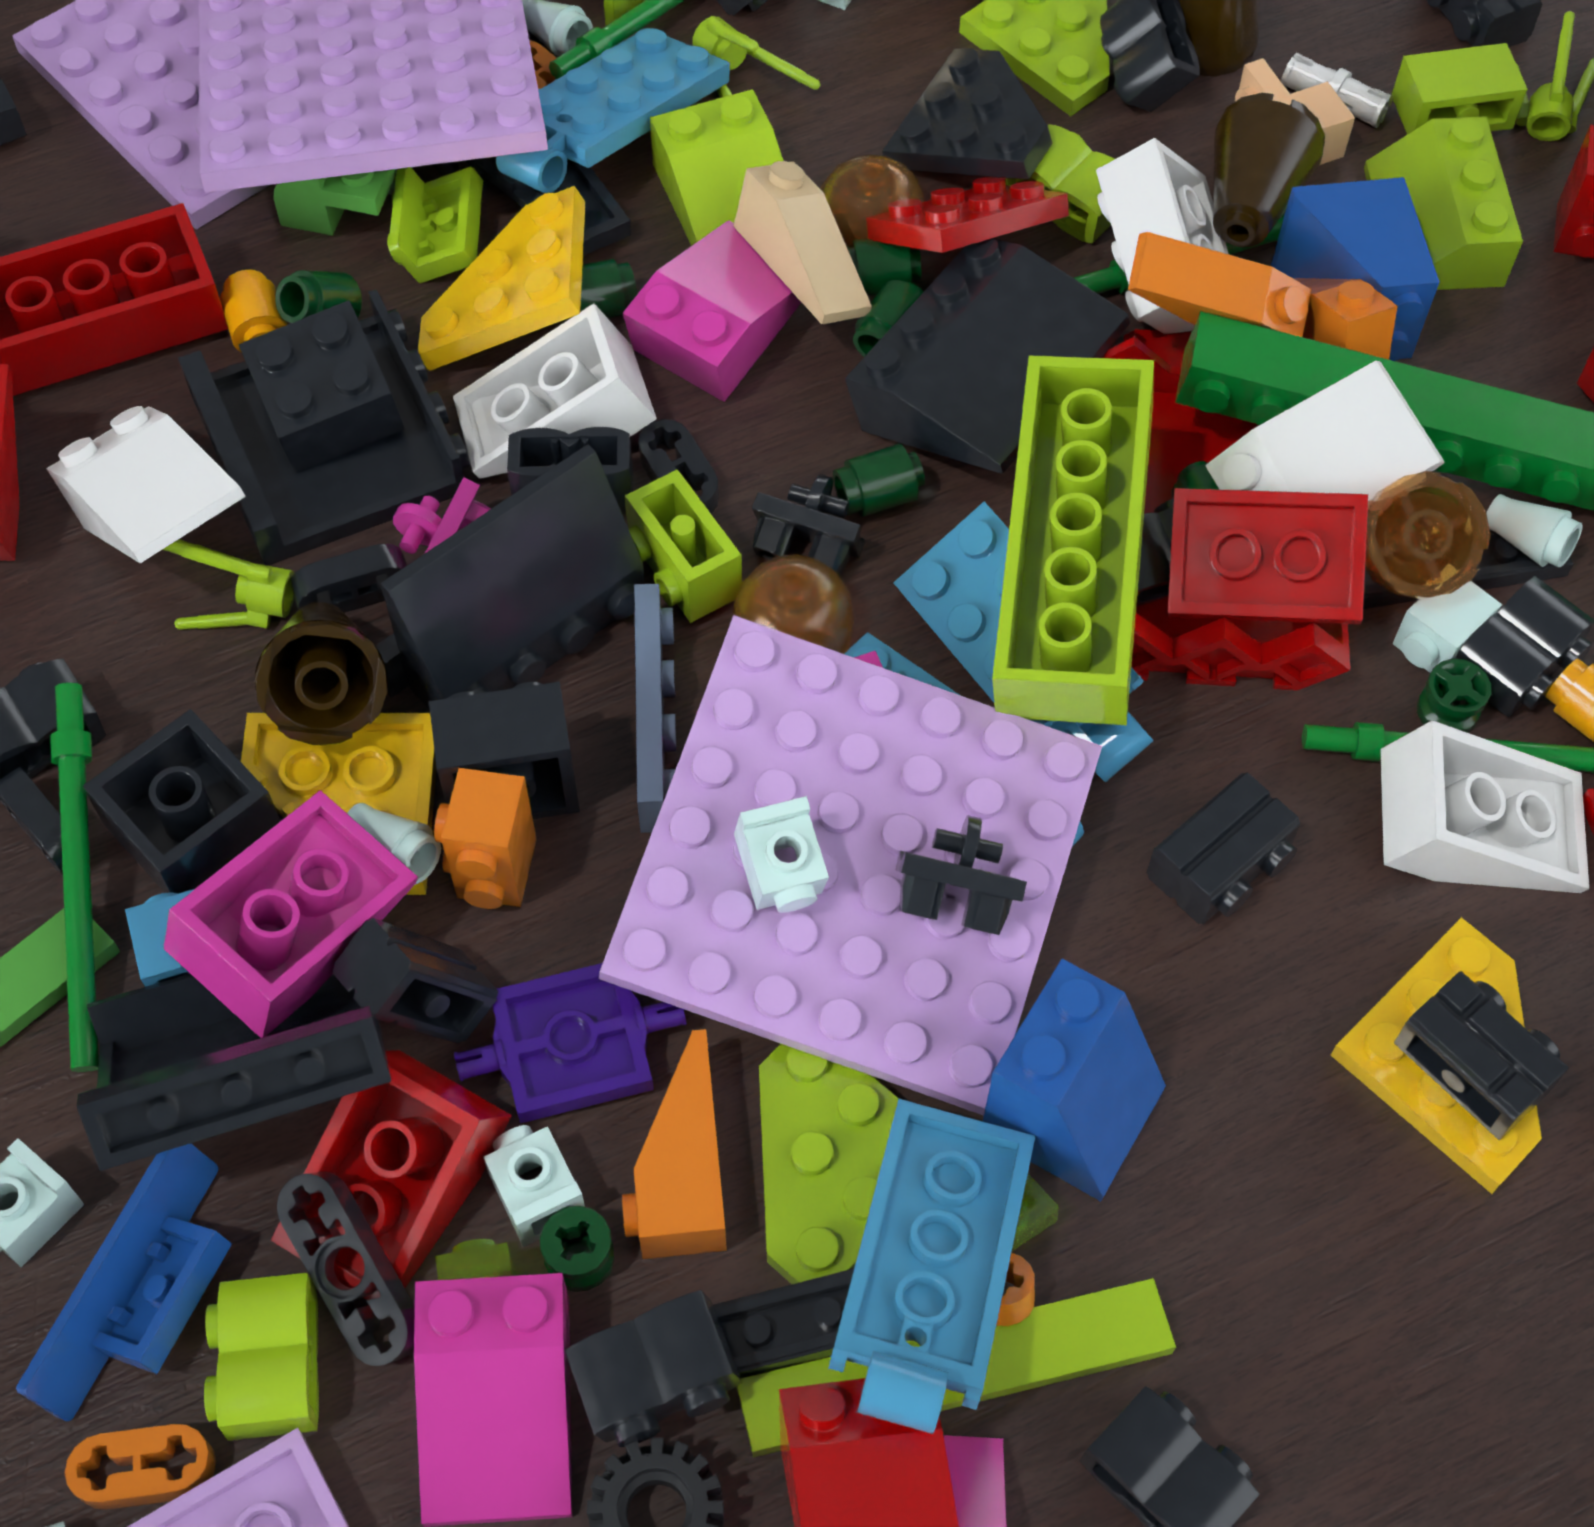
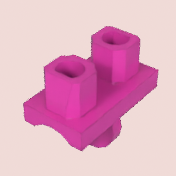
[393,477,491,554]

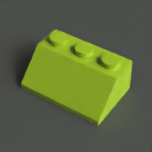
[1364,116,1523,290]

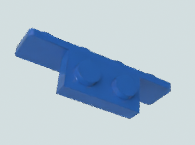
[16,1143,232,1421]

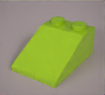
[650,89,783,246]

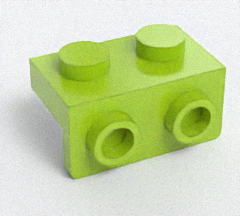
[387,166,483,284]

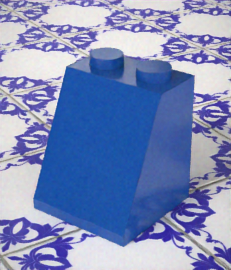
[1271,177,1439,361]
[982,958,1166,1202]

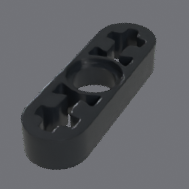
[277,1172,415,1366]

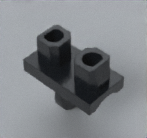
[752,474,865,581]
[895,815,1027,935]

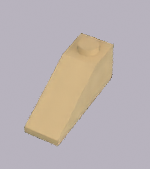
[733,161,872,325]

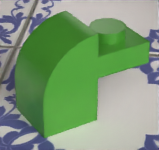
[274,169,396,236]

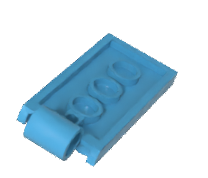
[496,28,730,193]
[893,501,1154,782]
[829,1099,1035,1434]

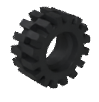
[587,1438,725,1527]

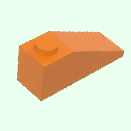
[1128,232,1311,337]
[1293,278,1397,360]
[622,1029,727,1259]

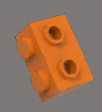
[434,768,537,909]

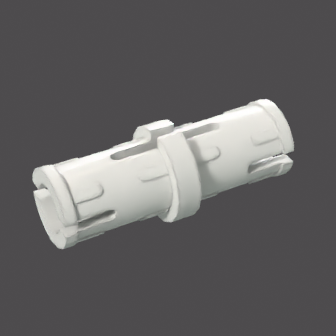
[1281,53,1393,128]

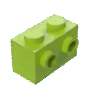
[1392,43,1528,135]
[625,469,742,623]

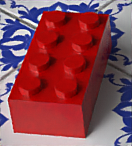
[0,203,228,396]

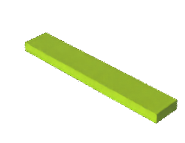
[736,1278,1176,1458]

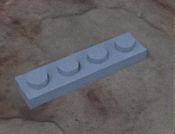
[634,584,677,833]

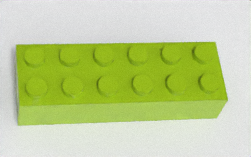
[992,356,1154,725]

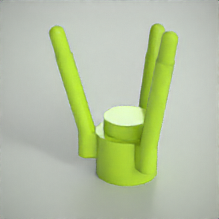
[1516,11,1594,141]
[692,16,820,98]
[163,539,295,630]

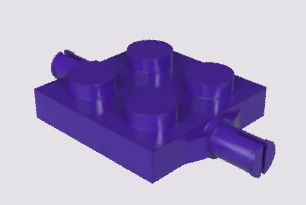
[454,963,687,1124]

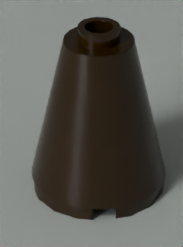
[1179,0,1259,77]
[1213,93,1325,247]
[255,602,387,745]

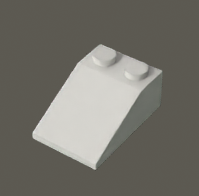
[453,303,657,479]
[1205,360,1445,518]
[46,406,246,563]
[1381,721,1589,893]

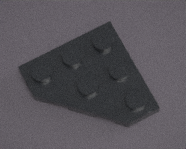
[882,48,1053,179]

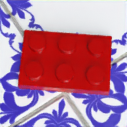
[866,176,1069,253]
[1168,488,1369,624]

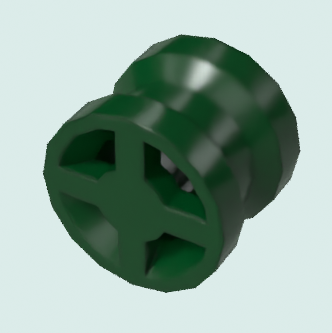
[1417,659,1491,733]
[540,1206,615,1292]

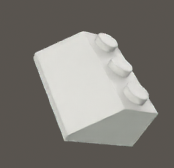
[1096,138,1229,334]

